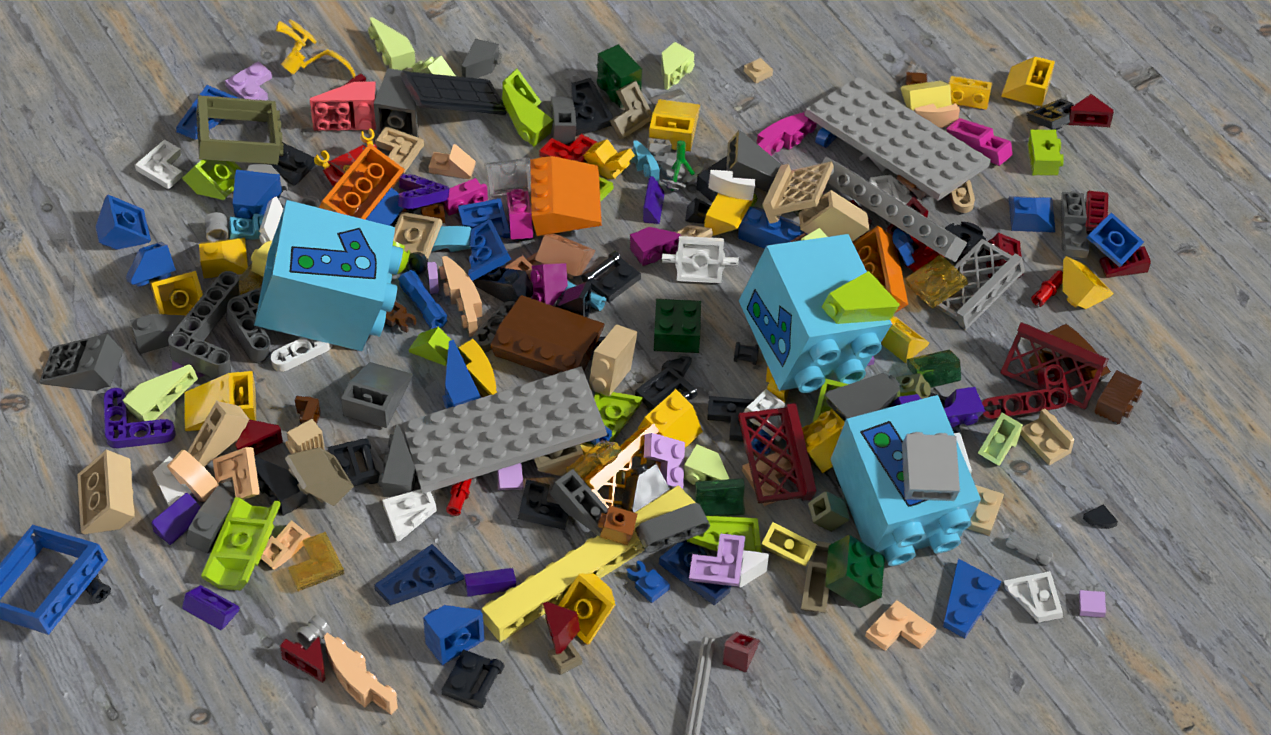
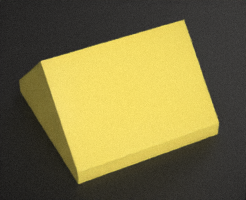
[900,80,952,111]

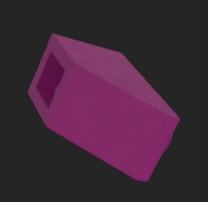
[630,227,681,266]
[531,263,568,306]

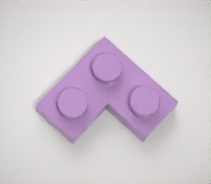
[225,61,272,100]
[644,433,685,489]
[689,533,745,587]

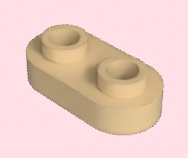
[949,180,975,213]

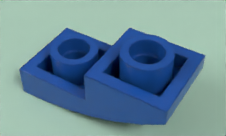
[893,228,915,266]

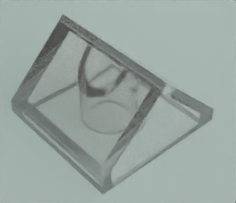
[484,157,531,197]

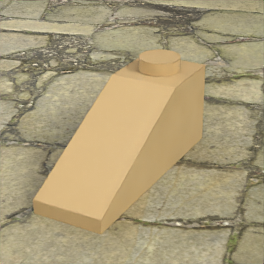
[188,401,249,467]

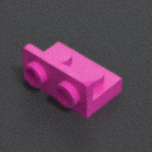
[440,178,488,216]

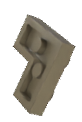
[610,81,652,139]

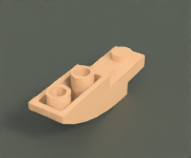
[439,256,482,337]
[324,633,398,715]

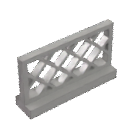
[924,239,1025,330]

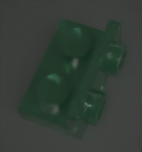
[907,349,961,388]
[694,478,745,517]

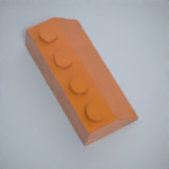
[853,226,908,313]

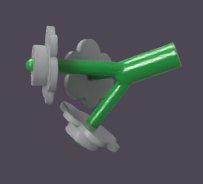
[661,141,705,191]

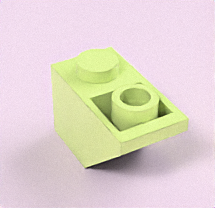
[661,42,695,90]
[411,56,455,76]
[684,445,730,497]

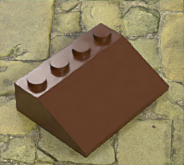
[490,295,605,376]

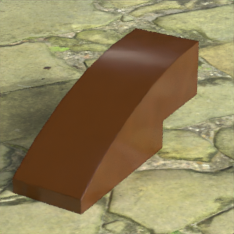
[1048,324,1111,387]

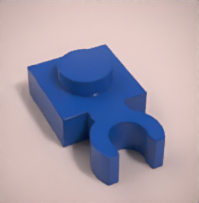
[627,561,670,603]

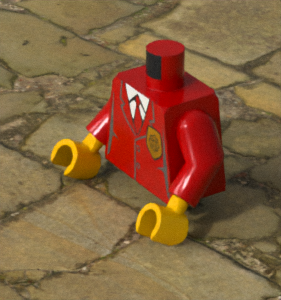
[314,128,377,186]

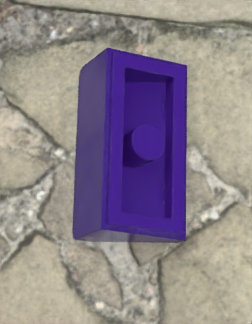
[643,176,665,224]
[151,493,201,545]
[464,568,516,597]
[182,585,240,630]

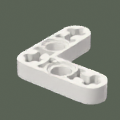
[271,337,333,372]

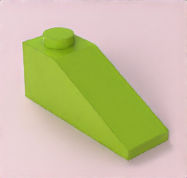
[502,83,553,147]

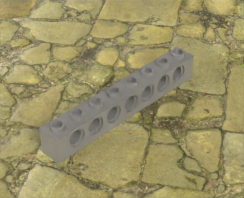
[822,157,967,262]

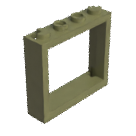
[196,95,284,165]

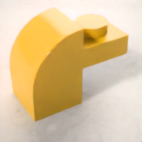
[583,139,635,179]

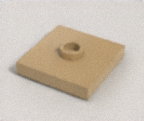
[393,212,443,259]

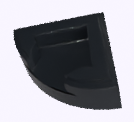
[661,356,692,377]
[1083,504,1118,529]

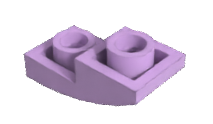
[497,463,524,490]

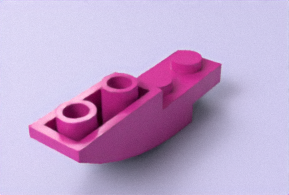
[757,112,817,156]

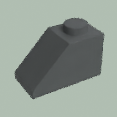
[462,39,502,78]

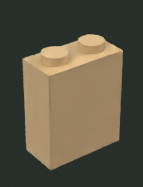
[799,190,870,241]
[589,324,637,397]

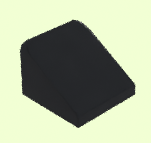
[685,198,711,224]

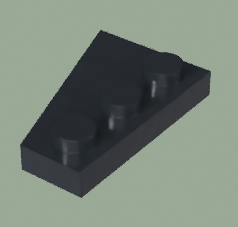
[571,78,613,136]

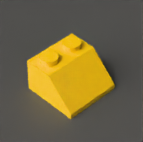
[638,389,703,448]

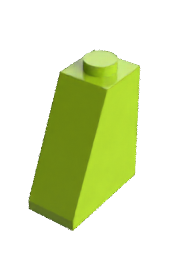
[822,271,900,324]

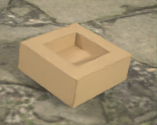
[744,58,773,84]

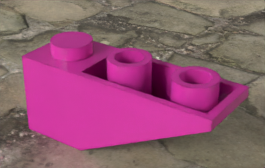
[506,189,533,239]

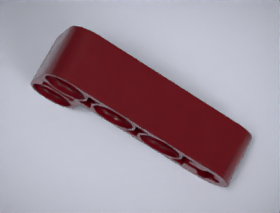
[979,364,1068,420]

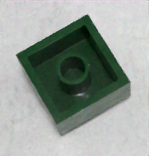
[596,44,642,108]
[654,299,701,353]
[825,534,885,608]

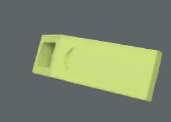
[368,17,416,70]

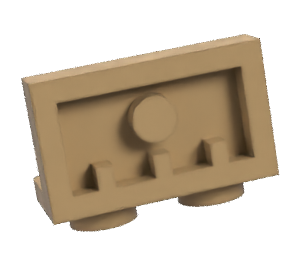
[1020,409,1074,465]

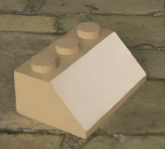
[77,450,135,534]

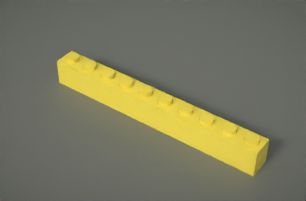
[482,485,695,642]

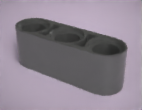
[635,503,710,553]

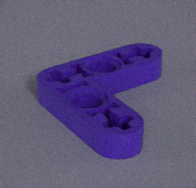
[398,174,450,209]
[104,388,176,448]

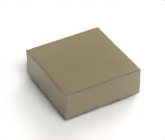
[548,642,582,675]

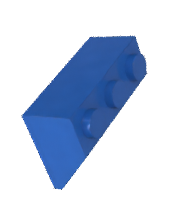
[738,206,808,249]

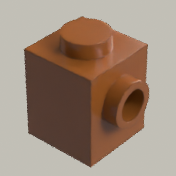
[597,505,638,545]

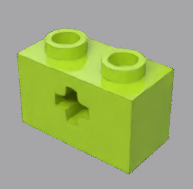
[1027,130,1064,175]

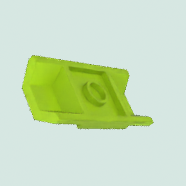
[201,497,281,591]

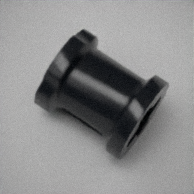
[734,342,759,365]
[85,574,111,603]

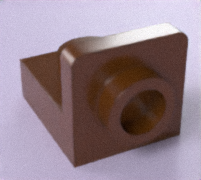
[295,396,321,424]

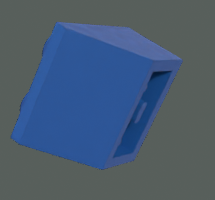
[126,242,176,287]

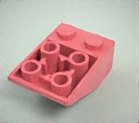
[310,82,377,131]

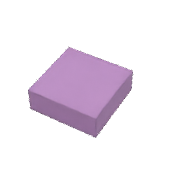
[427,262,439,294]
[1079,590,1106,618]

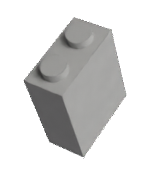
[902,432,960,501]

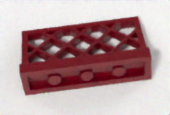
[1000,322,1109,410]
[738,403,817,504]

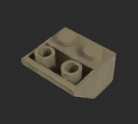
[285,447,354,506]

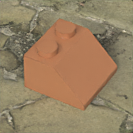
[535,234,595,279]

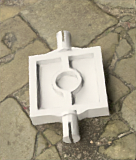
[662,236,739,283]

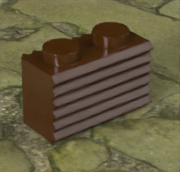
[1095,370,1143,424]

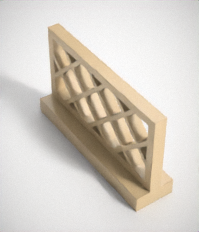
[763,161,834,224]

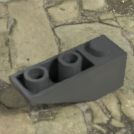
[551,97,576,144]
[379,425,416,497]

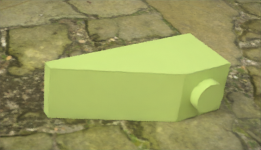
[123,365,198,422]

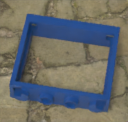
[0,524,108,635]

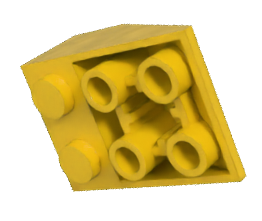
[649,99,700,152]
[184,371,256,431]

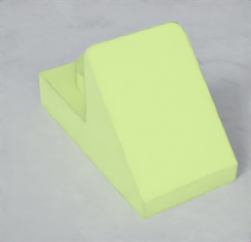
[978,413,1023,466]

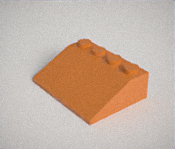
[530,156,602,236]

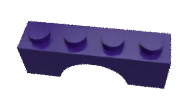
[888,387,985,428]

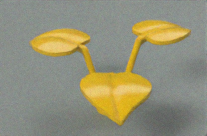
[276,19,356,78]

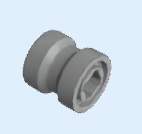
[205,212,228,242]
[296,615,332,649]

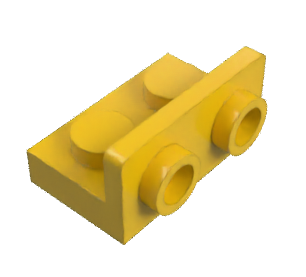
[949,76,992,109]

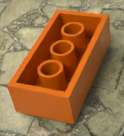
[319,143,405,220]

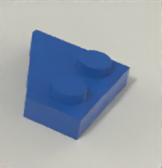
[458,198,510,238]

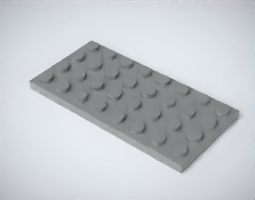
[804,77,991,201]
[402,366,607,494]

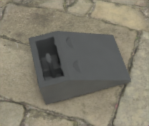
[39,334,123,391]
[341,362,413,428]

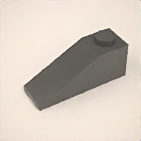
[130,314,186,354]
[550,469,608,536]
[186,486,235,554]

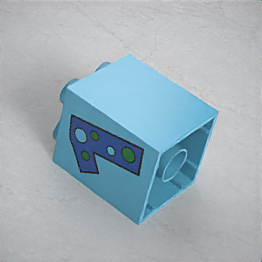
[254,200,403,351]
[739,234,892,393]
[830,395,981,566]

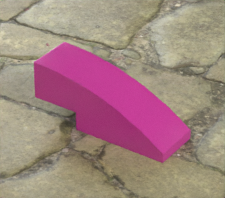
[946,118,1013,166]

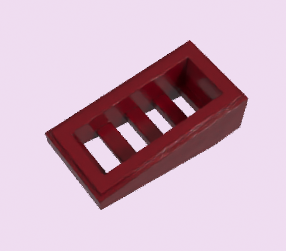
[1085,191,1109,234]
[1099,246,1151,278]

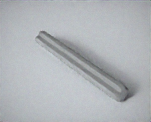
[685,637,715,735]

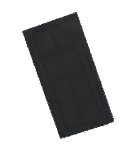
[401,71,507,115]

